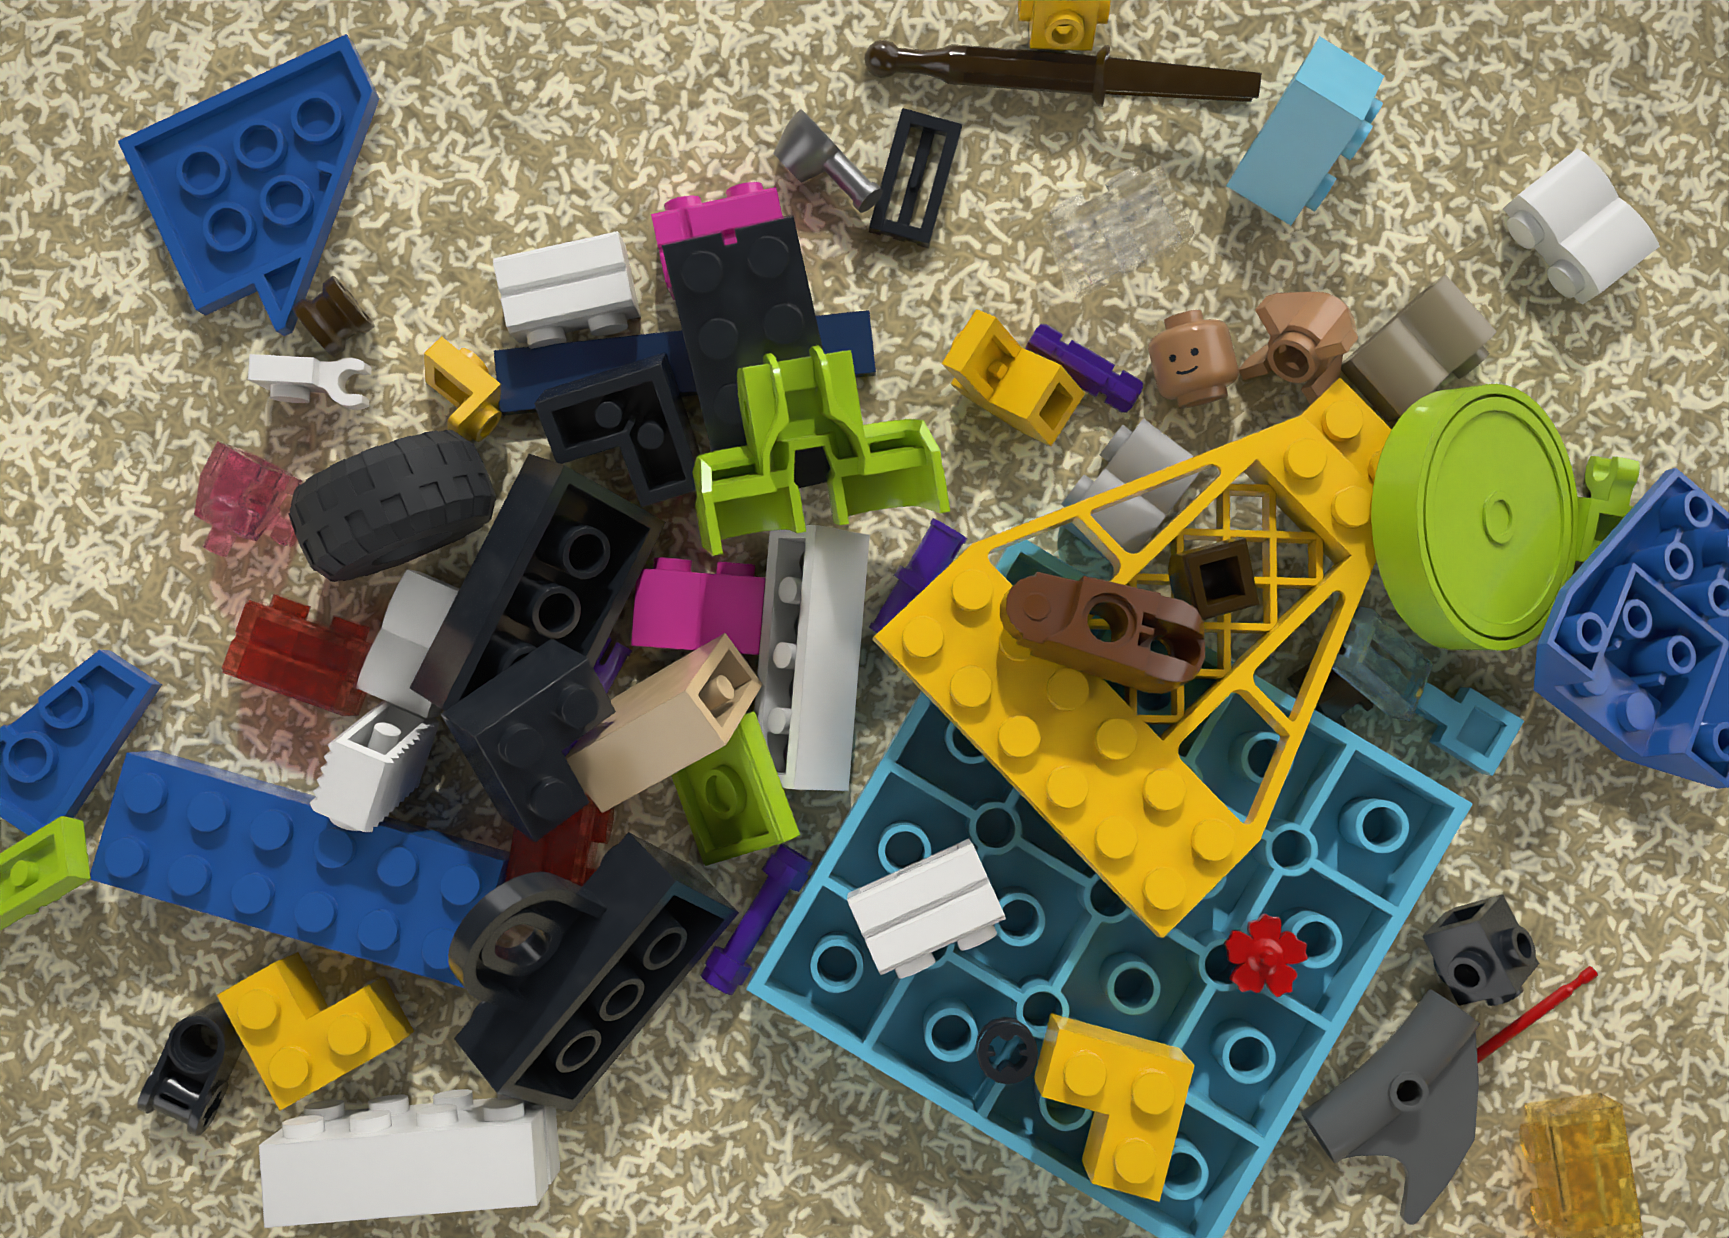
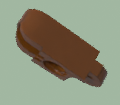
[1000,572,1205,694]

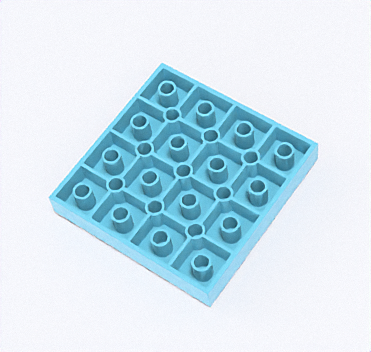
[746,540,1473,1238]

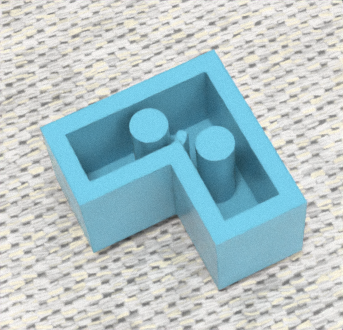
[1226,36,1384,226]

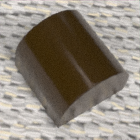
[1168,537,1260,621]

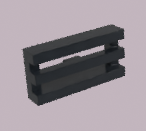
[869,108,963,249]

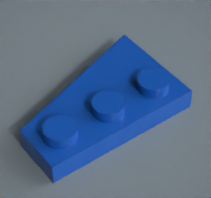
[0,650,163,836]

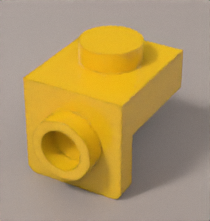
[424,336,502,442]

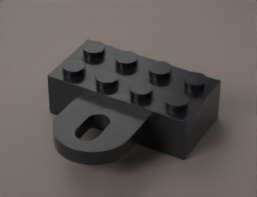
[448,832,739,1112]

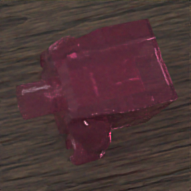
[194,441,303,557]

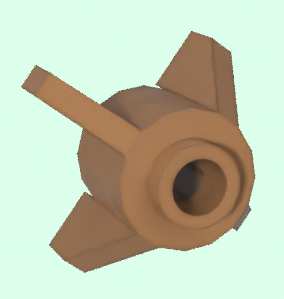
[1239,292,1358,405]

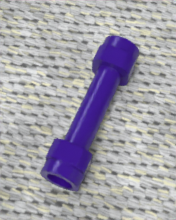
[700,843,813,995]

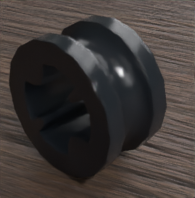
[975,1017,1038,1084]

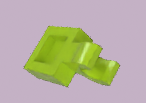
[1575,456,1640,563]

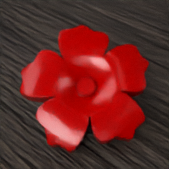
[1224,913,1308,997]

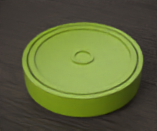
[1371,384,1579,651]

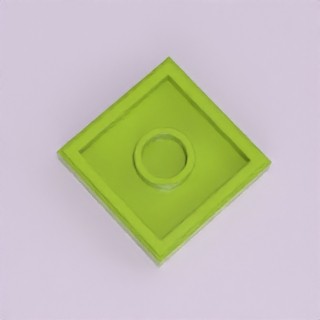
[671,711,800,866]

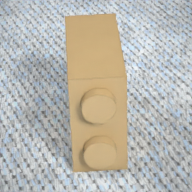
[565,633,763,813]

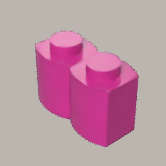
[631,557,766,655]

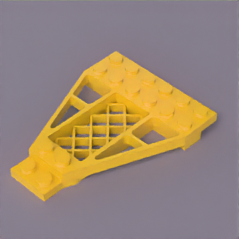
[873,378,1392,938]

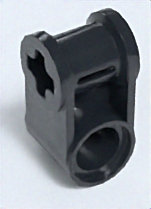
[137,1002,244,1136]

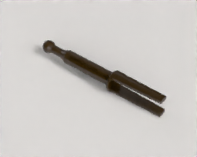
[864,40,1262,107]

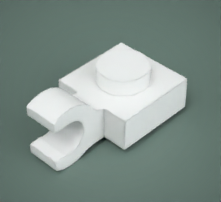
[248,354,372,410]

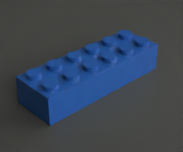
[90,750,518,988]

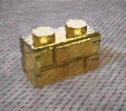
[1519,1093,1644,1238]

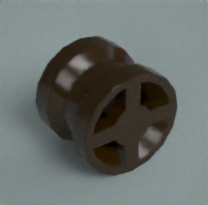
[292,276,375,357]

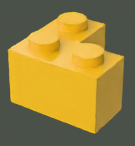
[217,952,415,1111]
[1034,1014,1194,1202]

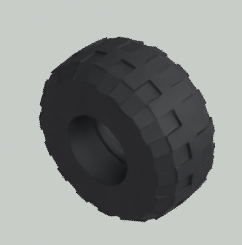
[288,430,496,582]

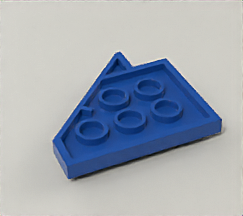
[118,34,380,336]

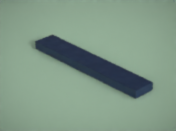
[494,310,876,416]

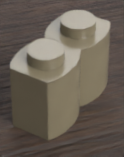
[1341,275,1497,422]

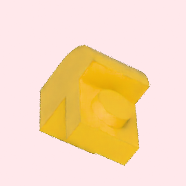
[941,309,1085,447]

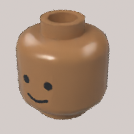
[1148,310,1239,409]

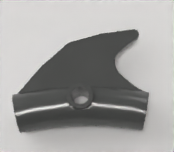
[1301,989,1480,1225]

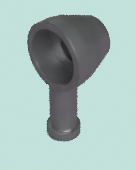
[773,109,883,213]

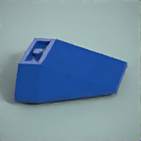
[1533,468,1729,789]

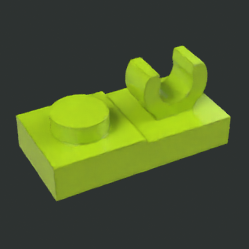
[0,816,91,931]

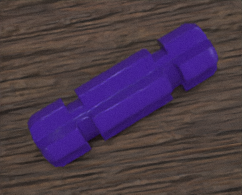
[1025,324,1144,413]

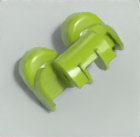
[692,345,950,556]

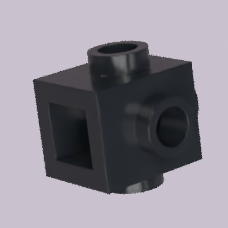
[1422,894,1540,1006]

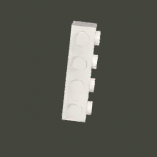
[754,525,870,791]

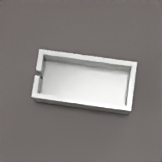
[259,1089,560,1228]

